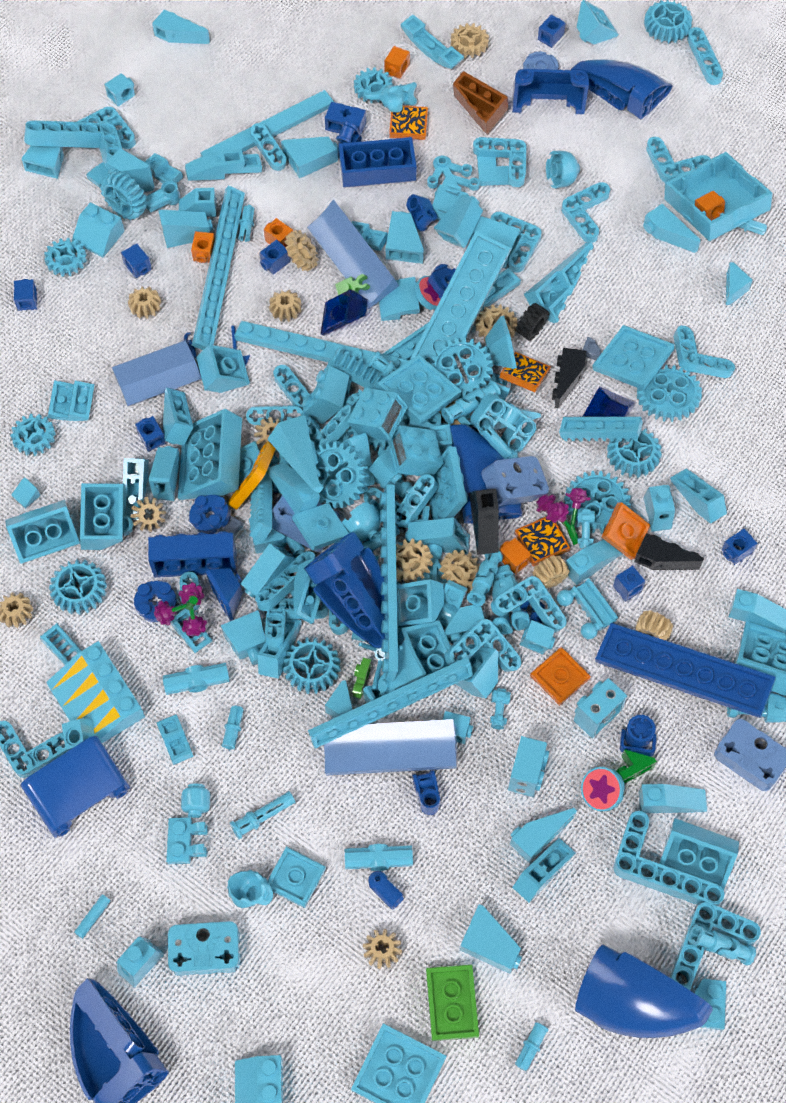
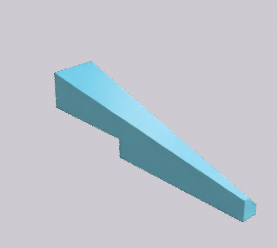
[524,242,594,323]
[268,415,323,493]

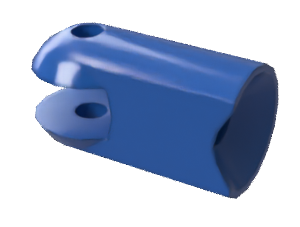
[368,871,404,910]

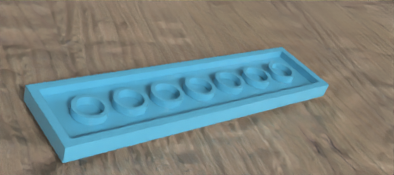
[409,231,511,367]

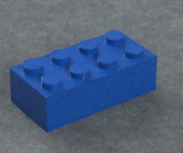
[339,137,417,187]
[148,531,237,578]

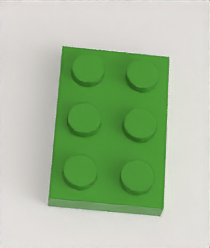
[426,965,479,1041]

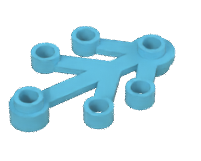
[427,156,480,196]

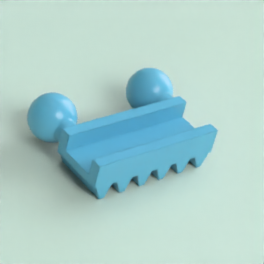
[557,578,618,640]

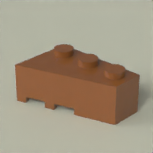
[453,71,508,135]

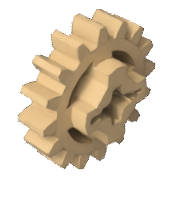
[450,23,489,58]
[285,230,318,271]
[476,304,518,341]
[396,539,433,583]
[439,550,480,593]

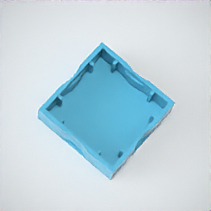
[664,152,772,241]

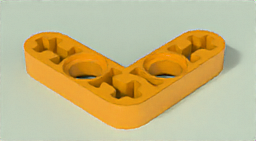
[228,441,276,510]

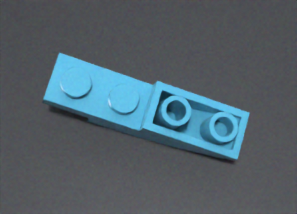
[185,149,262,181]

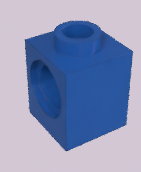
[538,14,566,48]
[259,239,290,275]
[121,243,152,278]
[14,279,37,311]
[135,416,166,452]
[722,528,758,565]
[613,565,646,602]

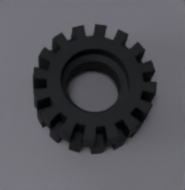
[515,303,549,341]

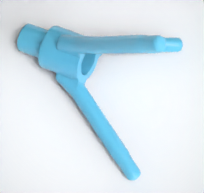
[359,642,403,689]

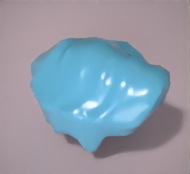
[227,870,273,908]

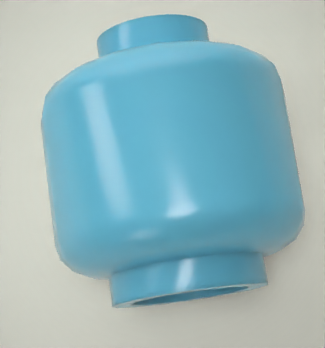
[181,784,211,818]

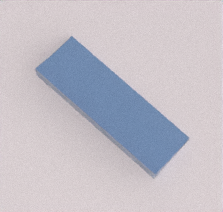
[307,199,399,309]
[324,719,457,776]

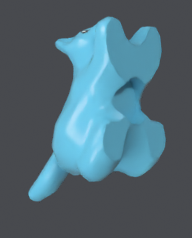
[365,82,417,113]

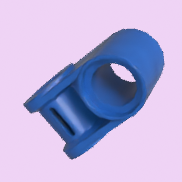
[336,121,362,144]
[406,194,437,232]
[412,770,440,815]

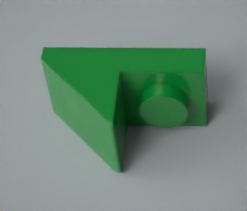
[616,750,657,784]

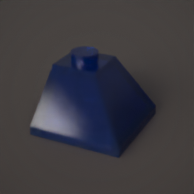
[321,289,368,336]
[582,386,635,417]

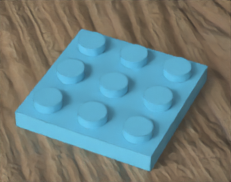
[592,325,674,390]
[376,355,462,425]
[426,446,467,520]
[351,1023,447,1103]

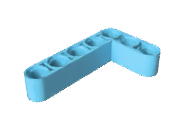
[24,120,122,169]
[613,811,725,906]
[670,902,761,990]

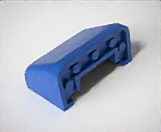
[512,69,589,114]
[21,736,130,838]

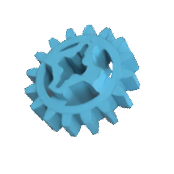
[354,67,393,103]
[44,238,86,277]
[10,414,56,456]

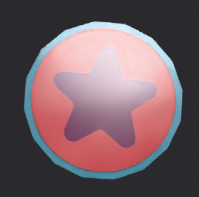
[414,276,441,310]
[581,767,625,811]

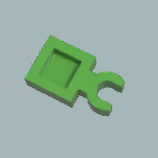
[335,274,370,303]
[352,658,371,699]

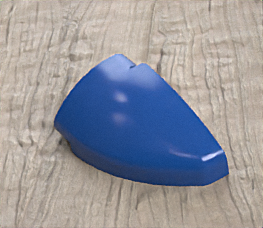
[571,59,672,120]
[450,424,523,524]
[304,531,385,648]
[575,944,713,1038]
[70,978,169,1103]

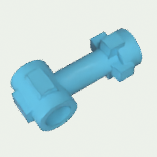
[578,509,595,548]
[490,688,511,730]

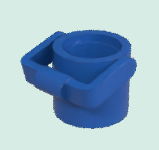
[619,715,657,757]

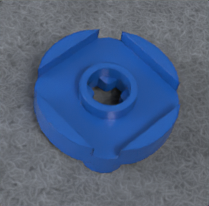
[428,264,456,299]
[189,495,231,534]
[134,581,177,622]

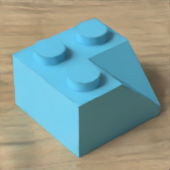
[302,365,350,424]

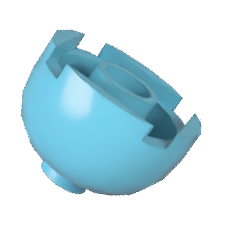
[546,150,580,189]
[342,502,381,542]

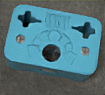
[168,921,240,976]

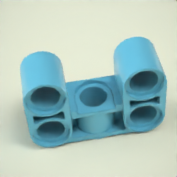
[471,393,536,453]

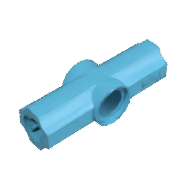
[163,663,230,695]
[344,844,413,871]

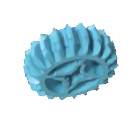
[644,0,692,44]
[100,170,148,220]
[607,428,662,478]
[49,559,107,615]
[283,637,341,694]

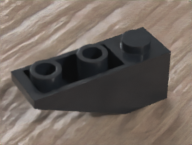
[552,348,587,408]
[469,488,499,555]
[634,533,704,570]

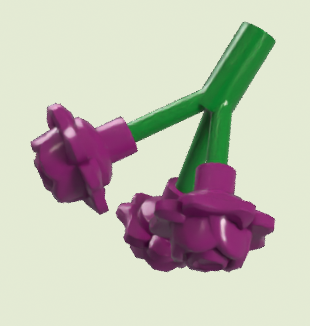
[536,488,591,545]
[154,582,207,636]

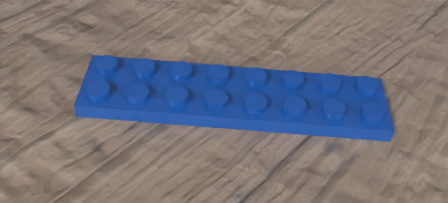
[595,623,776,718]

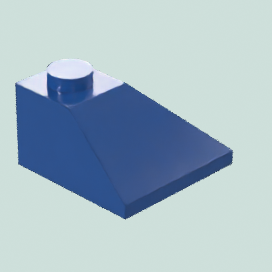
[205,568,242,621]

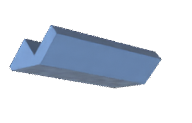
[112,340,202,406]

